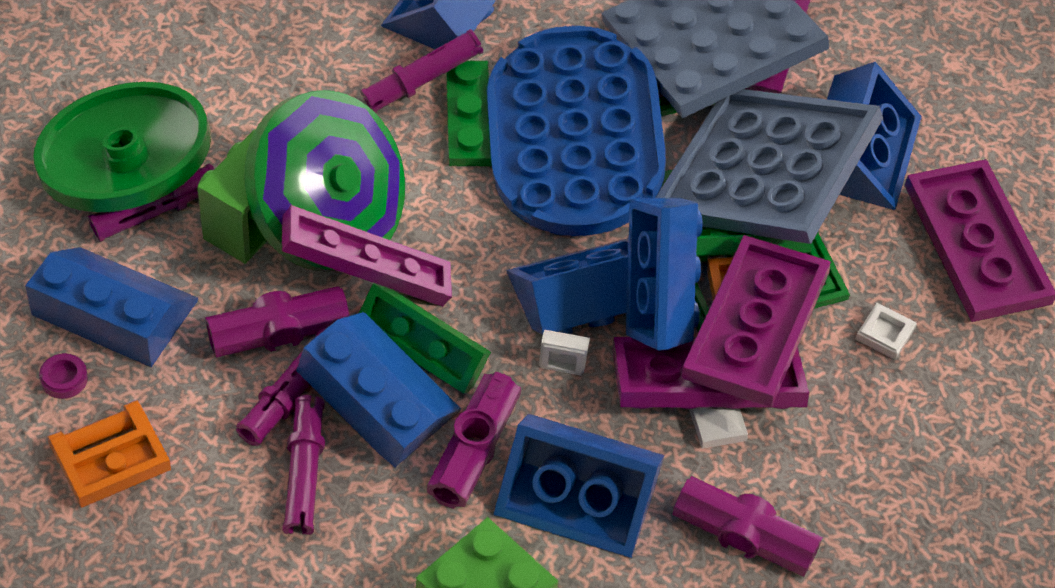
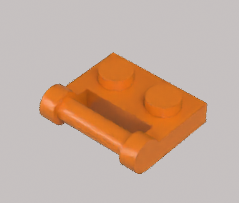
[47,400,171,508]

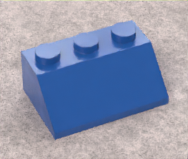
[381,0,496,49]
[827,62,922,210]
[626,198,703,350]
[506,238,629,335]
[25,247,198,367]
[296,312,461,468]
[493,413,665,558]

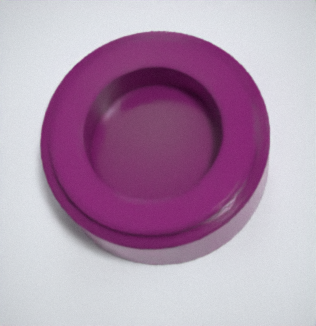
[39,353,88,399]

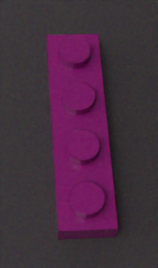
[282,205,452,307]

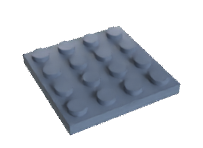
[601,0,829,118]
[656,89,883,244]

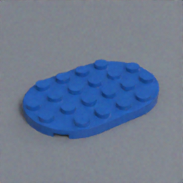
[487,26,666,236]

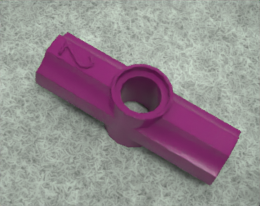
[205,286,350,358]
[427,371,521,509]
[672,476,823,577]

